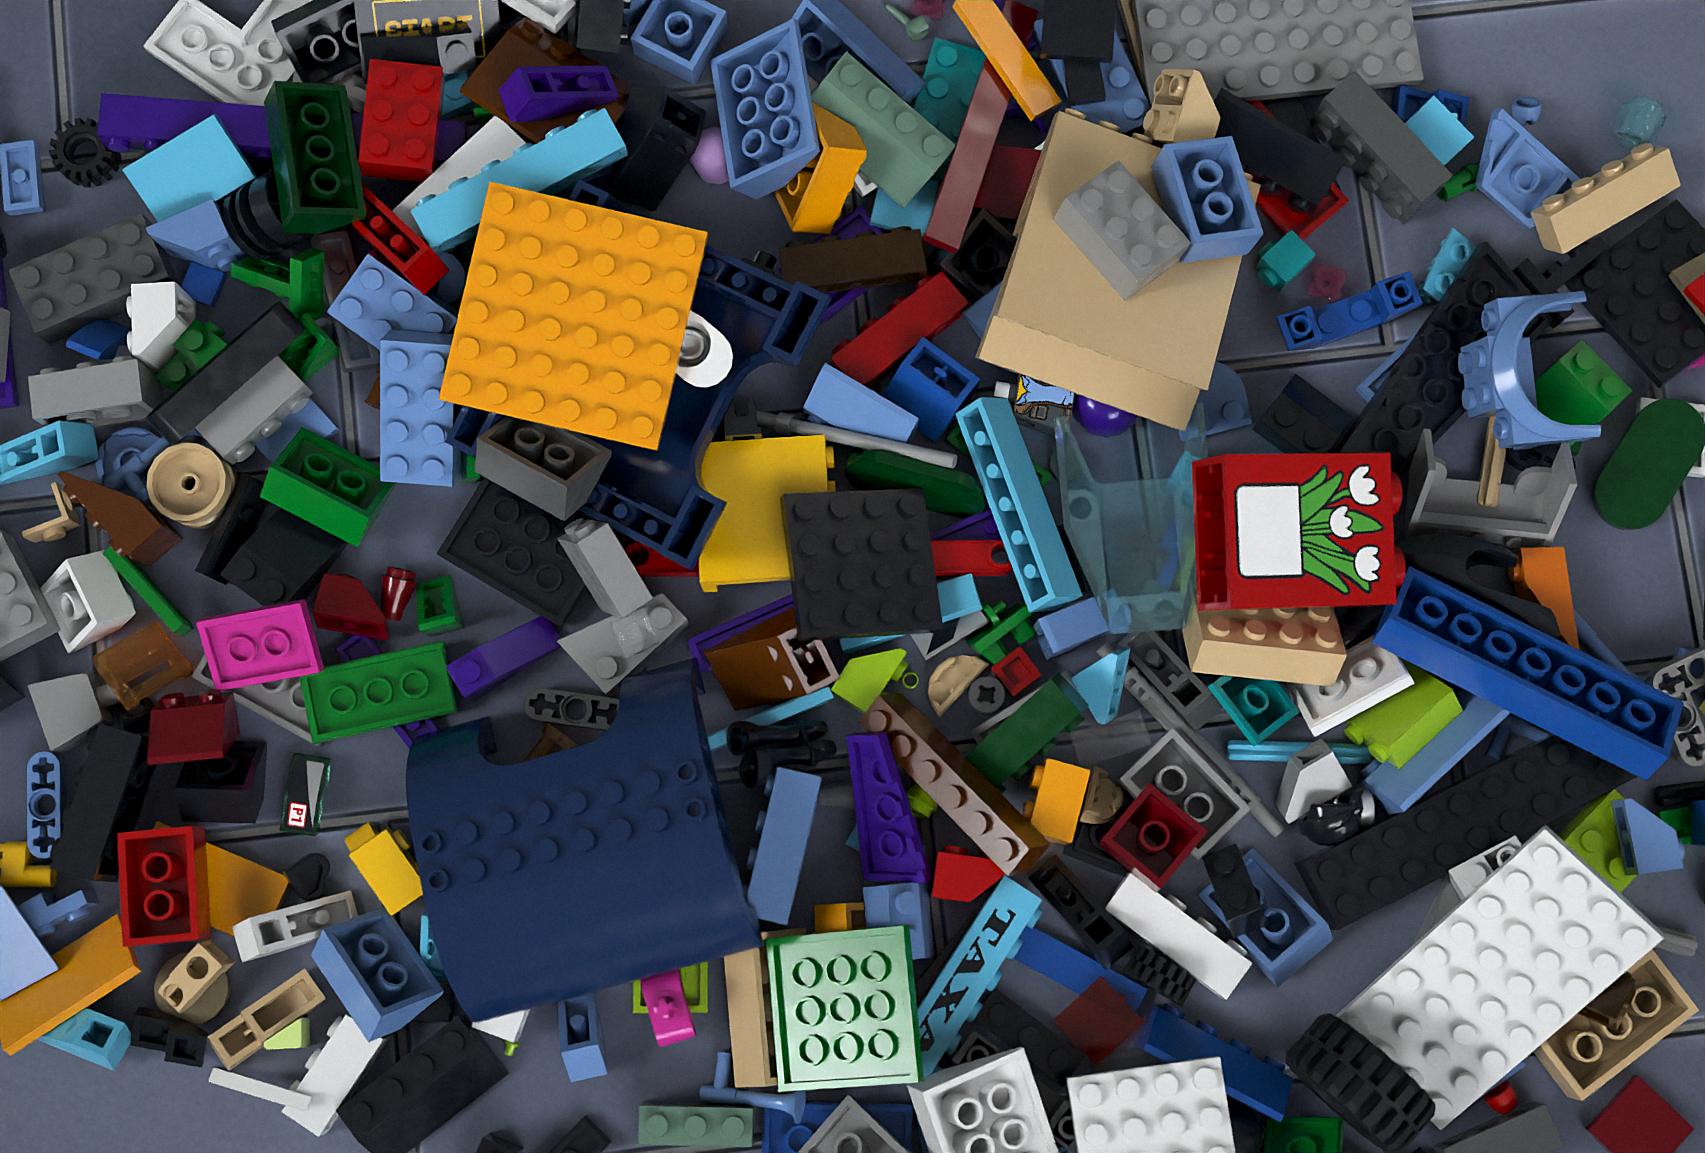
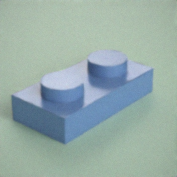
[0,140,44,216]

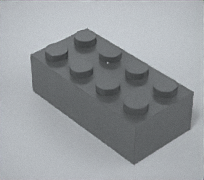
[1310,71,1453,224]
[8,213,180,344]

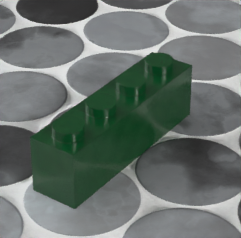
[965,672,1089,794]

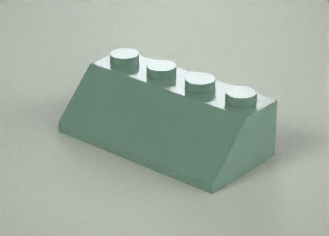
[811,52,956,208]

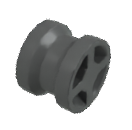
[967,676,1005,715]

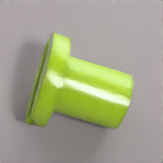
[504,1040,520,1056]

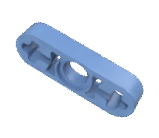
[27,751,66,859]

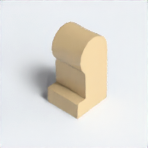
[158,939,236,1013]

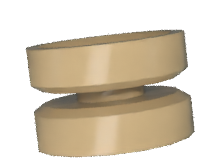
[146,443,239,529]

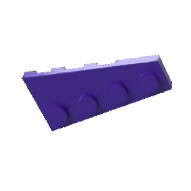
[846,732,934,883]

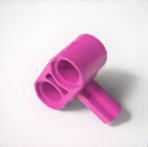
[640,969,696,1048]

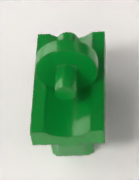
[966,600,1036,664]

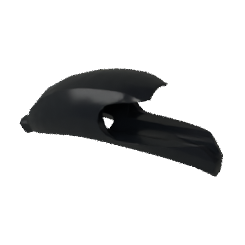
[1394,533,1561,640]

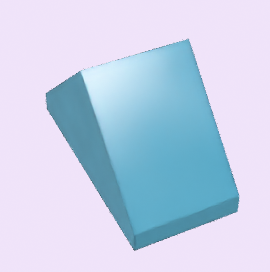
[1071,646,1130,725]

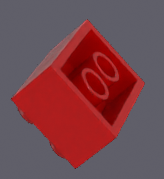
[358,59,445,183]
[117,826,211,947]

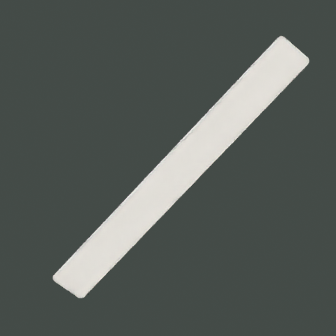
[209,1067,312,1112]

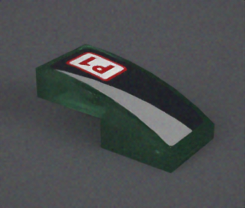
[279,752,331,837]

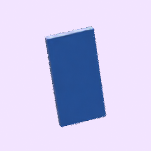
[762,1101,913,1153]

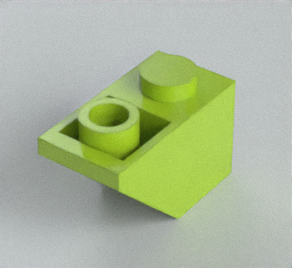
[831,648,909,714]

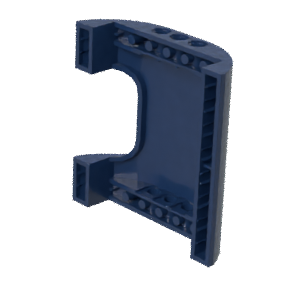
[445,179,831,571]
[406,657,764,1023]

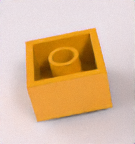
[1021,758,1091,845]

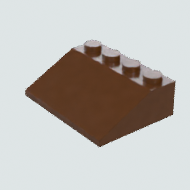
[460,16,631,143]

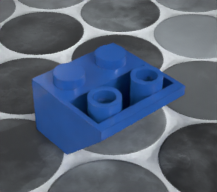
[882,336,980,444]

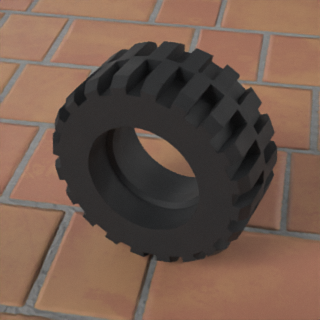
[1286,1013,1436,1153]

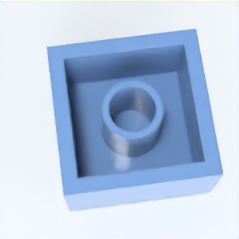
[630,0,728,86]

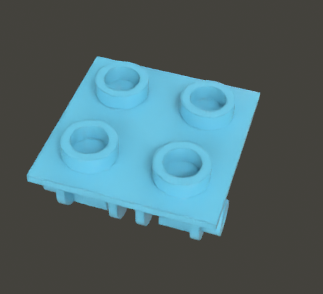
[1417,228,1477,303]

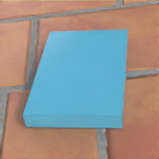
[122,113,257,222]

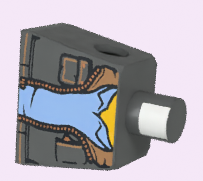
[993,373,1075,440]

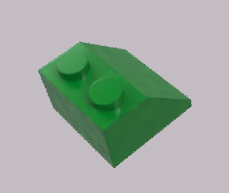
[1534,339,1632,447]

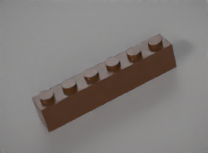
[859,693,1051,876]

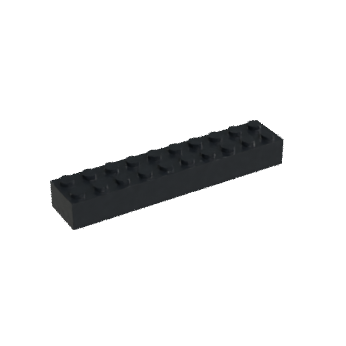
[1295,733,1664,930]

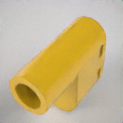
[0,841,57,888]

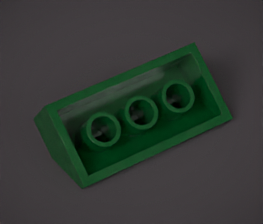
[264,81,367,234]

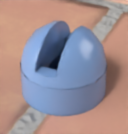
[1512,97,1542,126]

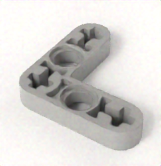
[1645,645,1705,767]

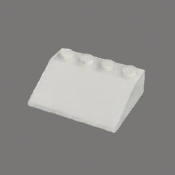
[907,1047,1059,1153]

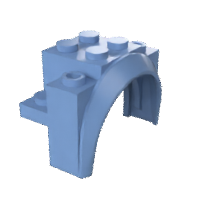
[1458,291,1601,451]

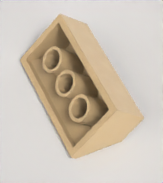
[724,928,807,1087]

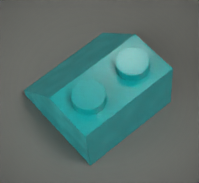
[1208,675,1300,747]

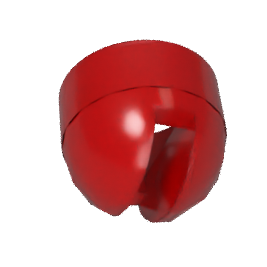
[1483,1081,1518,1114]

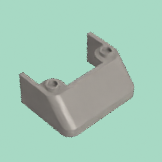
[1404,429,1577,554]

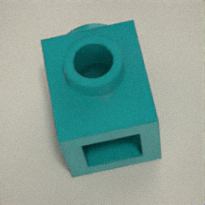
[1255,230,1316,292]

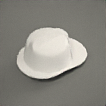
[676,311,733,388]

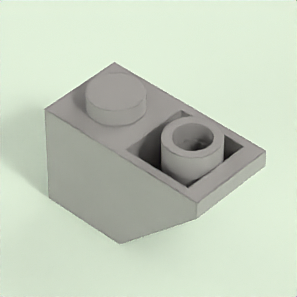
[1275,738,1352,824]

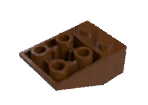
[57,471,183,567]
[704,606,840,711]

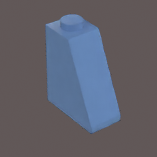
[1033,589,1131,661]

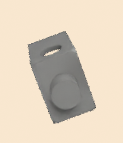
[28,673,127,753]

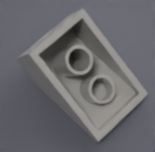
[798,1095,912,1153]

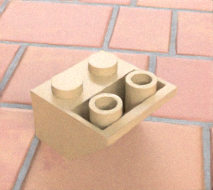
[1143,69,1221,145]

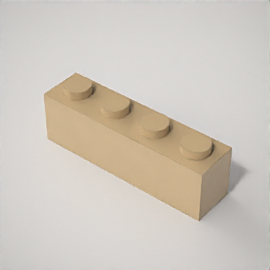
[1531,143,1681,254]

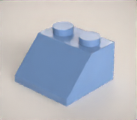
[146,199,247,272]
[863,882,935,960]

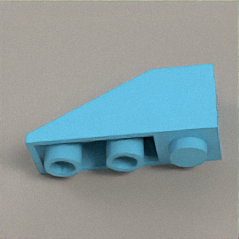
[36,1008,132,1071]

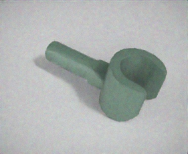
[885,3,929,41]

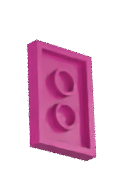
[196,599,324,690]

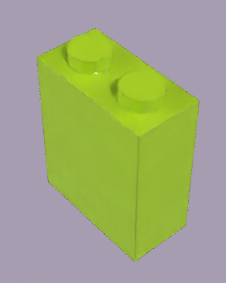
[1344,658,1463,769]

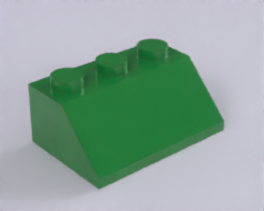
[260,427,396,547]

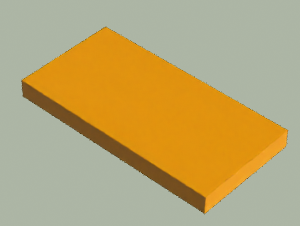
[153,821,290,937]
[0,914,141,1056]

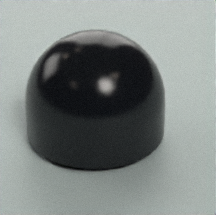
[115,694,154,732]

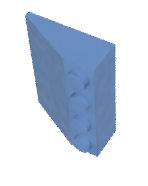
[710,18,820,199]

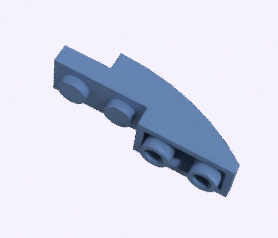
[17,890,100,939]

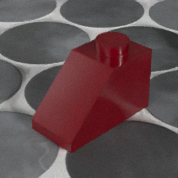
[312,573,390,641]

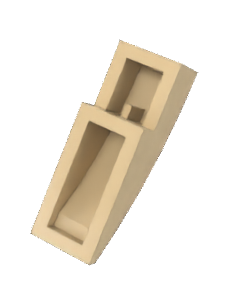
[207,968,326,1071]

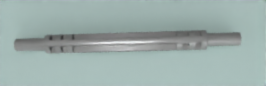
[1096,642,1285,838]

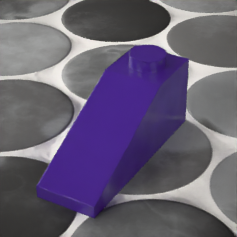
[498,66,619,122]
[445,616,561,702]

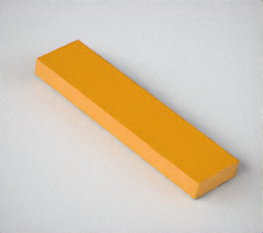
[952,0,1062,121]

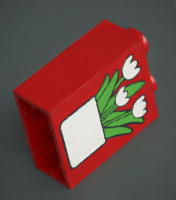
[1192,453,1406,611]

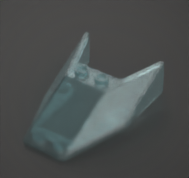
[1054,401,1208,634]

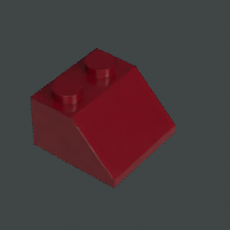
[147,689,240,765]
[1098,783,1208,893]

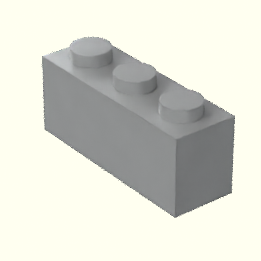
[195,355,313,465]

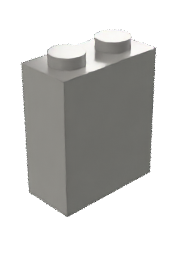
[558,518,653,618]

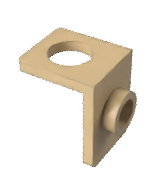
[22,482,81,543]

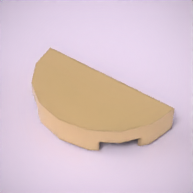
[928,655,989,718]
[1079,765,1123,824]

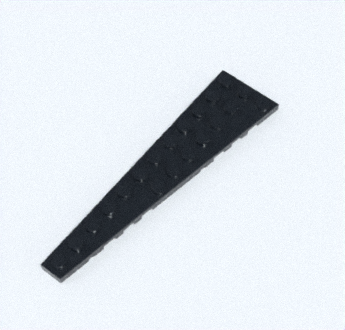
[1334,241,1554,479]

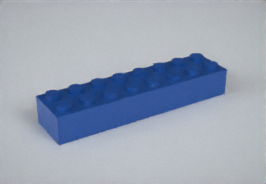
[1371,566,1684,780]

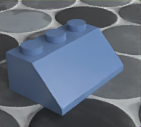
[803,363,919,451]
[311,906,444,1043]

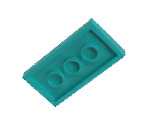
[914,38,985,183]

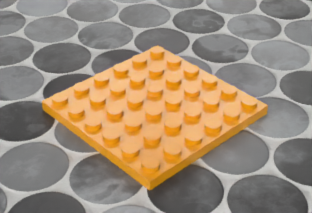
[439,181,709,451]

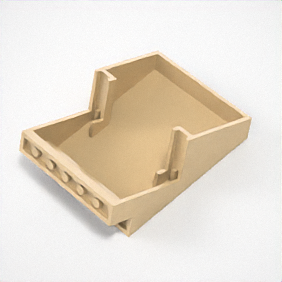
[975,108,1261,432]

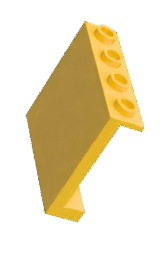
[699,434,836,592]

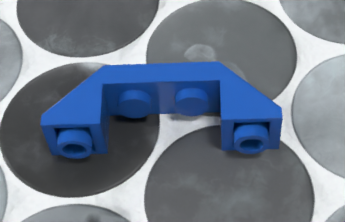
[1275,271,1423,351]

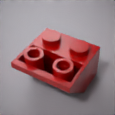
[929,846,1005,903]

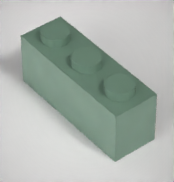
[638,1102,755,1147]

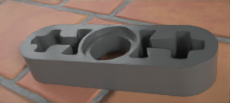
[523,688,620,731]

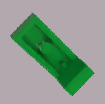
[231,247,324,320]

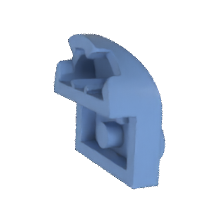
[1179,361,1252,442]

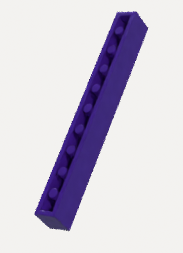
[97,93,467,170]

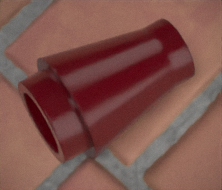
[381,566,418,621]

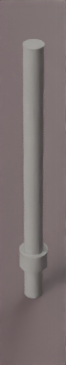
[757,410,957,469]

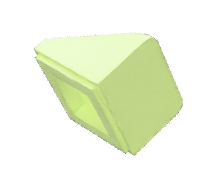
[264,1018,310,1050]

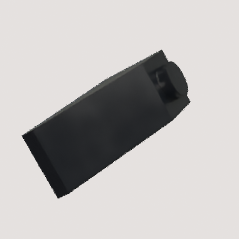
[360,22,477,72]
[1028,855,1134,970]

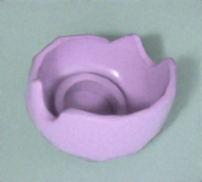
[690,126,729,184]

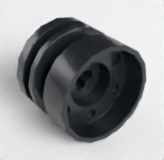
[222,168,315,260]

